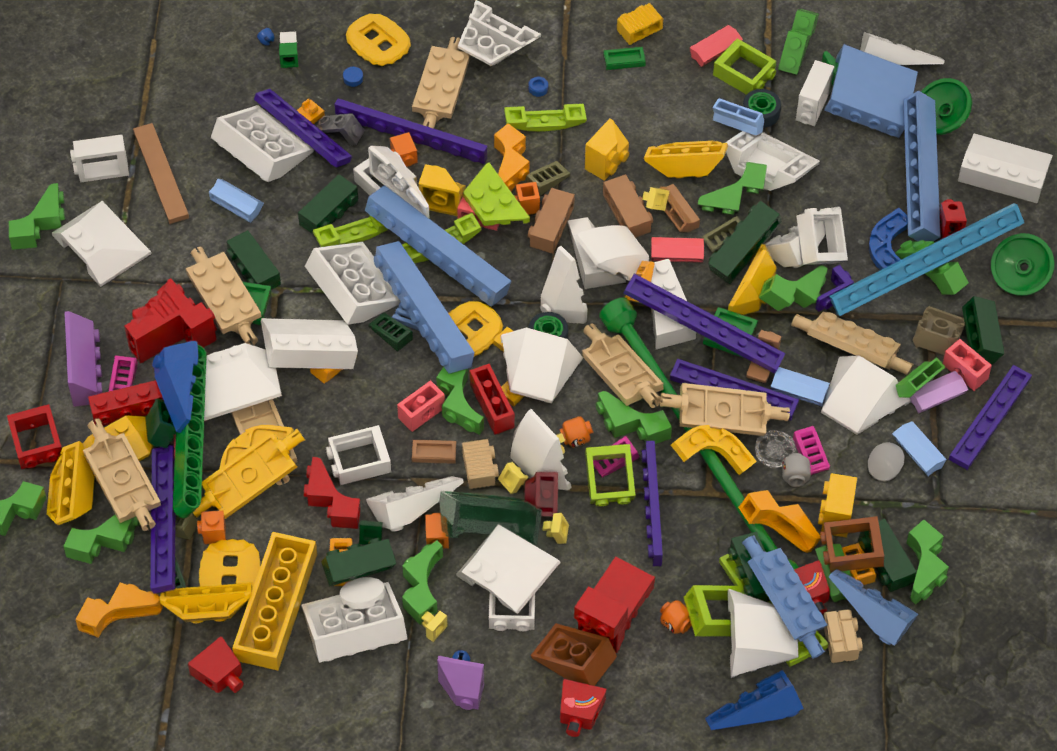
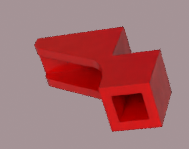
[304,457,361,529]

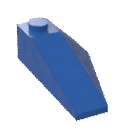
[152,341,198,433]
[705,670,804,730]

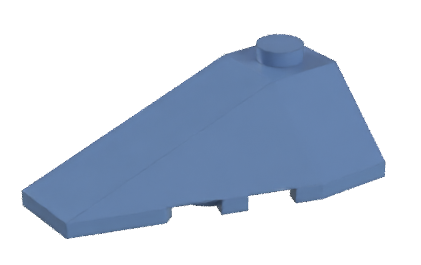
[829,569,918,645]

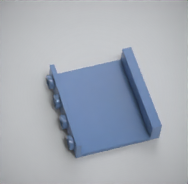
[824,44,918,138]

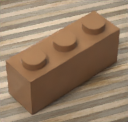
[603,174,653,238]
[528,188,575,253]

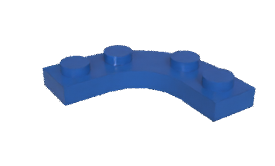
[869,208,908,270]

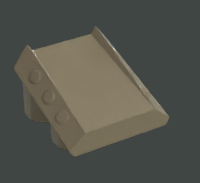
[913,306,965,355]

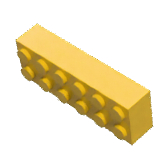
[232,532,317,671]

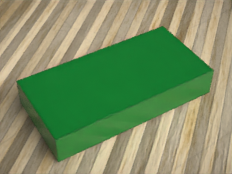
[603,47,646,70]

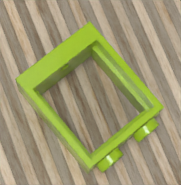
[713,38,777,95]
[585,444,635,507]
[683,585,743,636]

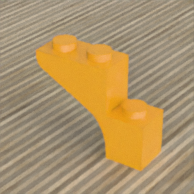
[494,124,530,191]
[738,490,821,553]
[76,582,163,638]

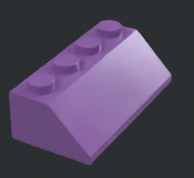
[65,311,103,407]

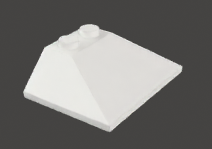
[725,131,820,191]
[52,201,151,287]
[204,343,282,421]
[456,524,561,614]

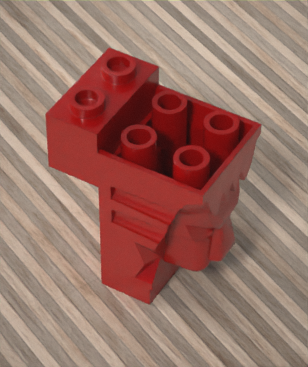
[124,278,217,364]
[574,556,655,653]

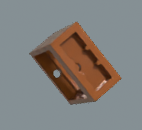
[820,516,884,573]

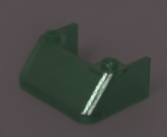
[439,491,542,545]

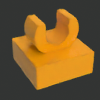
[297,99,325,124]

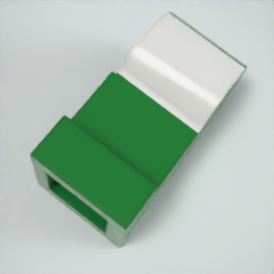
[279,31,299,68]

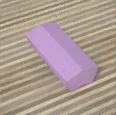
[910,371,968,414]

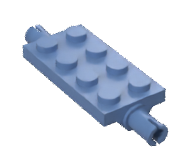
[742,535,827,659]

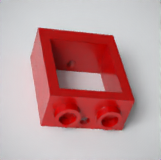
[7,404,62,469]

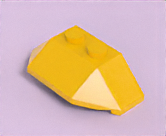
[644,141,728,178]
[728,244,777,315]
[83,416,154,461]
[46,441,95,525]
[160,583,252,623]

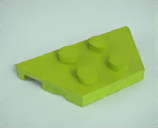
[463,163,530,226]

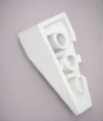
[860,32,945,65]
[368,146,429,218]
[765,207,841,268]
[567,217,626,289]
[540,246,588,324]
[366,476,463,531]

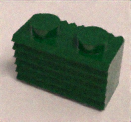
[145,398,176,448]

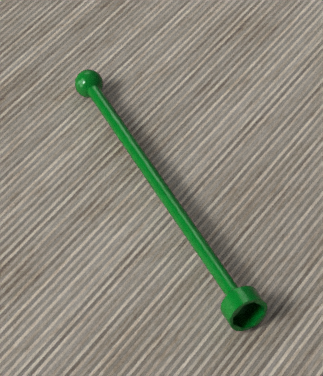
[599,297,799,569]

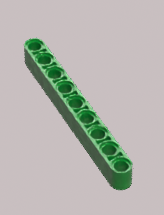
[173,345,207,518]

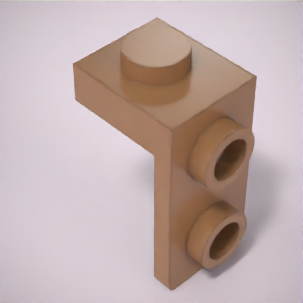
[746,330,781,383]

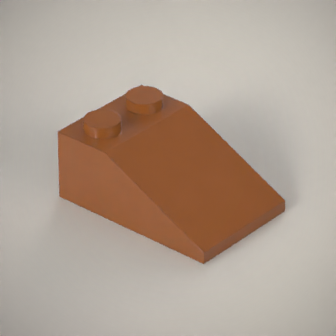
[531,623,617,686]

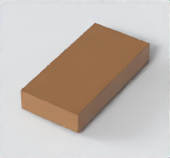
[412,440,456,464]

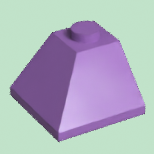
[437,656,484,710]

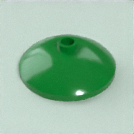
[921,78,972,135]
[991,233,1055,296]

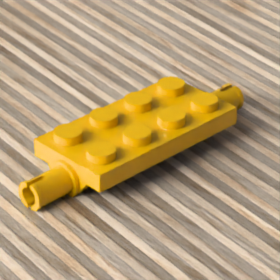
[193,429,305,519]

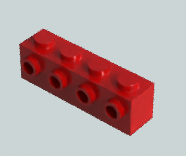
[88,380,163,426]

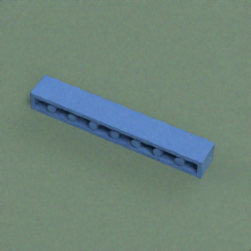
[904,91,940,241]
[365,185,511,307]
[374,241,474,373]

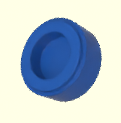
[343,67,363,87]
[528,77,548,97]

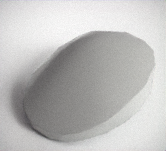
[867,442,905,482]

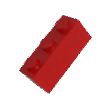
[469,364,515,435]

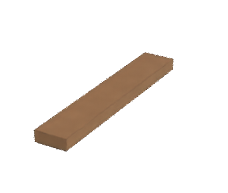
[133,123,189,224]

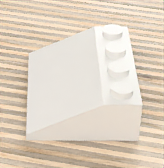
[211,105,314,182]
[958,134,1053,203]
[305,242,401,325]
[261,318,358,369]
[302,582,407,663]

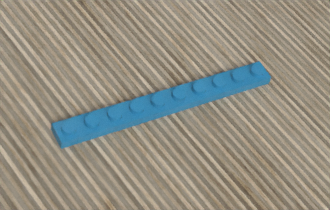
[829,203,1024,316]

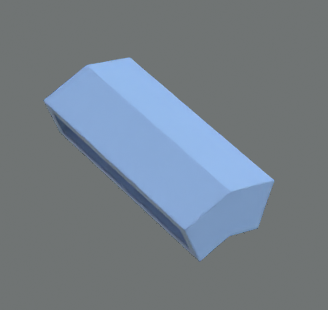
[713,98,764,136]
[209,179,264,223]
[771,367,830,406]
[892,421,947,476]

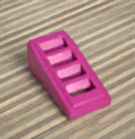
[108,355,138,392]
[793,426,830,475]
[593,436,640,478]

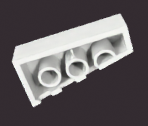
[651,259,696,349]

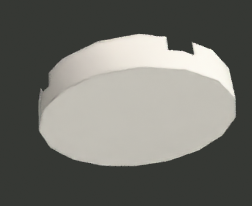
[340,577,385,609]

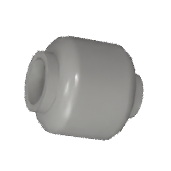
[782,453,811,487]

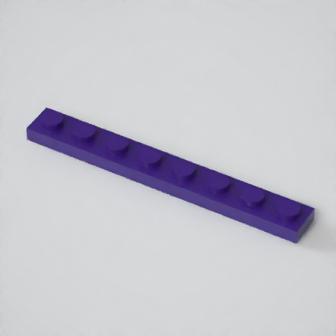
[335,98,487,164]
[623,273,786,374]
[150,445,175,594]

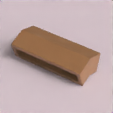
[660,184,700,232]

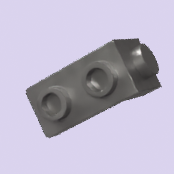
[316,114,365,146]

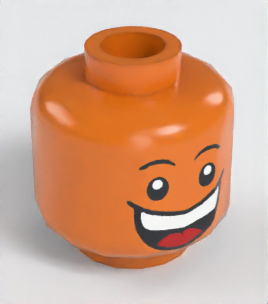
[560,416,593,448]
[660,600,692,634]

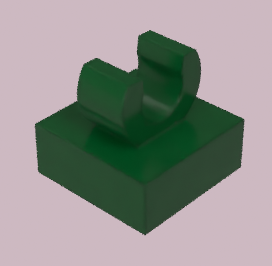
[359,520,383,545]

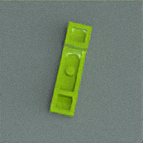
[504,104,587,132]
[402,213,482,263]
[313,216,388,247]

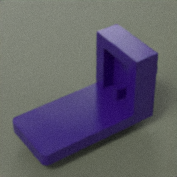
[815,265,854,312]

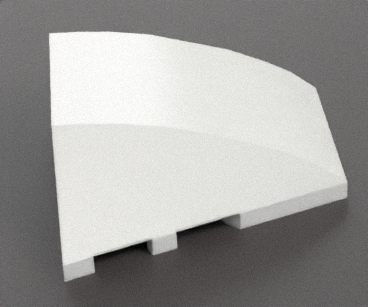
[458,0,541,66]
[575,225,649,281]
[500,328,583,403]
[821,356,911,435]
[510,409,572,490]
[728,589,798,678]

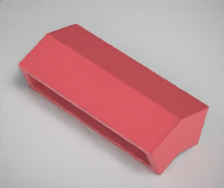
[690,25,743,67]
[651,237,704,262]

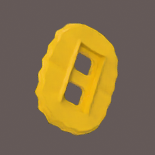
[346,14,411,66]
[448,301,503,357]
[199,539,260,601]

